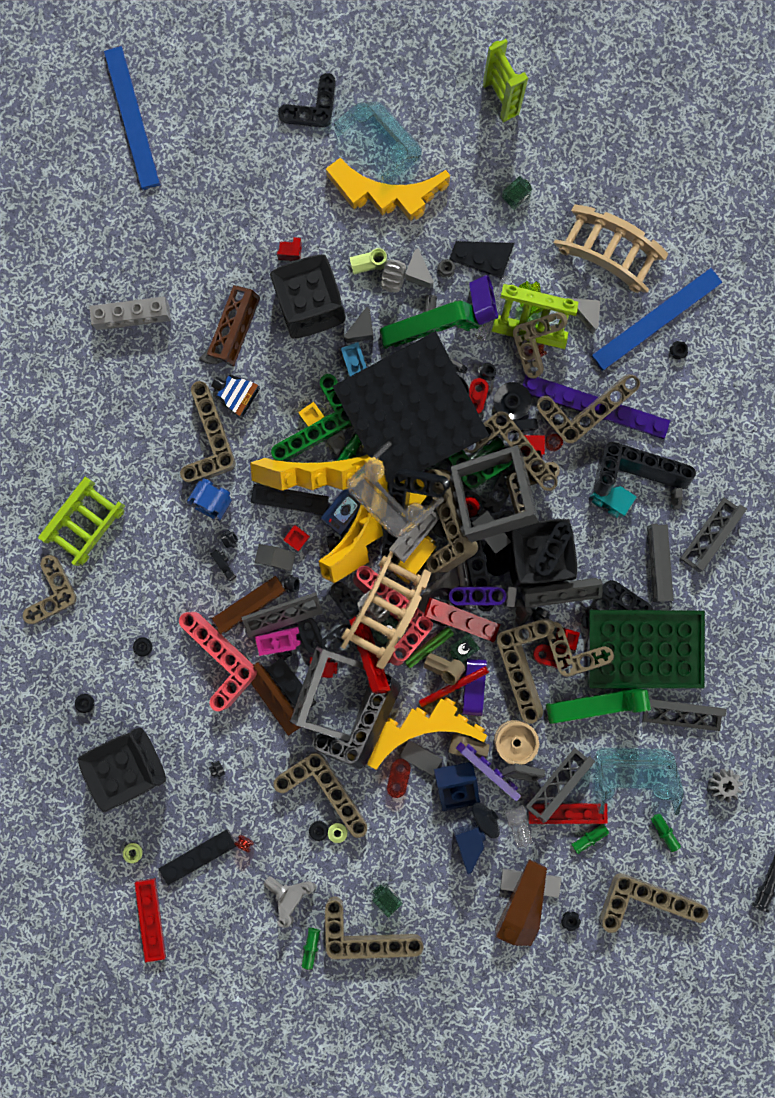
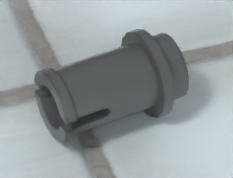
[424,295,437,312]

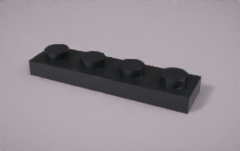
[250,484,329,515]
[158,829,237,886]

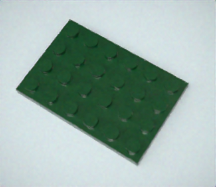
[588,610,705,688]

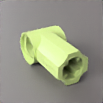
[350,248,388,274]

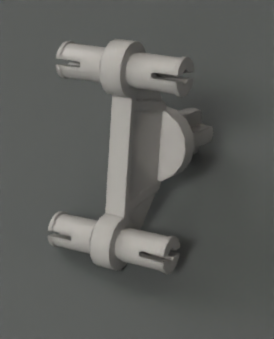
[263,876,316,928]

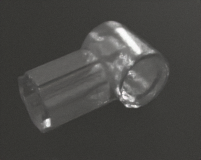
[504,805,533,848]

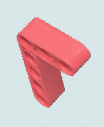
[353,566,433,666]
[179,612,257,711]

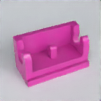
[255,627,301,656]

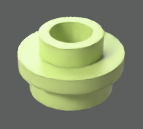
[328,823,347,843]
[123,843,143,863]

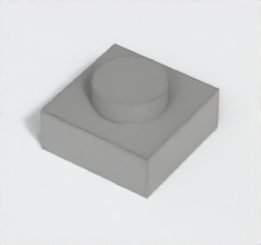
[502,587,516,608]

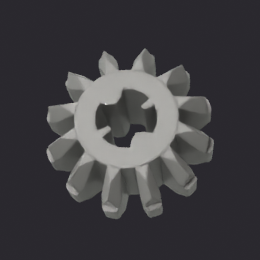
[381,260,406,293]
[357,591,390,623]
[708,769,743,803]

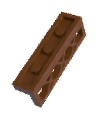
[207,285,260,366]
[212,576,287,634]
[244,662,301,736]

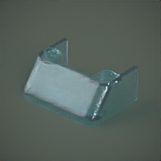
[334,102,422,184]
[595,748,684,815]

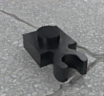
[210,550,236,581]

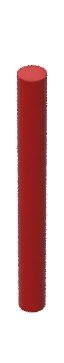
[419,666,489,707]

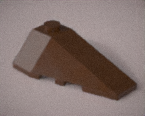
[495,859,547,946]

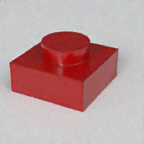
[283,525,310,552]

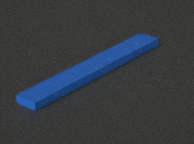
[104,46,160,190]
[591,268,722,371]

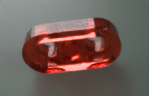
[387,758,411,798]

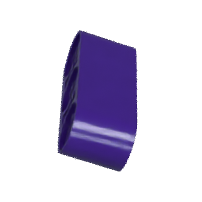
[469,275,498,325]
[449,587,506,605]
[462,658,487,716]

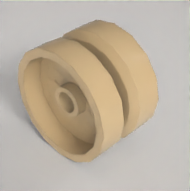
[493,720,539,765]

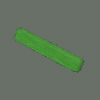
[405,627,454,668]

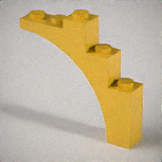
[326,157,450,221]
[250,455,369,491]
[319,457,389,583]
[393,479,437,585]
[367,697,488,770]

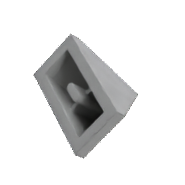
[405,249,434,289]
[572,298,600,334]

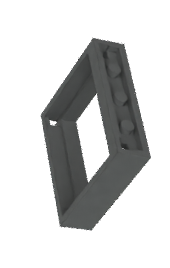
[450,445,539,543]
[290,647,385,741]

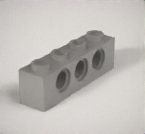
[89,296,171,330]

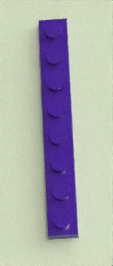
[522,375,671,439]

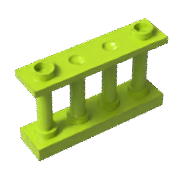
[483,39,528,123]
[491,284,578,349]
[38,476,125,566]

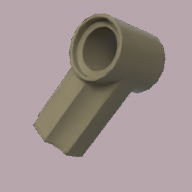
[424,653,466,685]
[448,733,489,758]

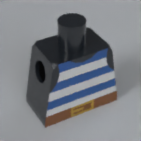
[211,375,260,419]

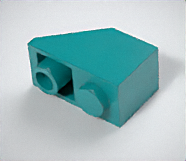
[589,486,637,518]

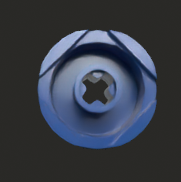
[187,478,232,521]

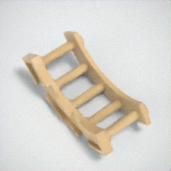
[554,205,668,293]
[341,551,431,669]

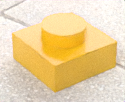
[298,402,325,426]

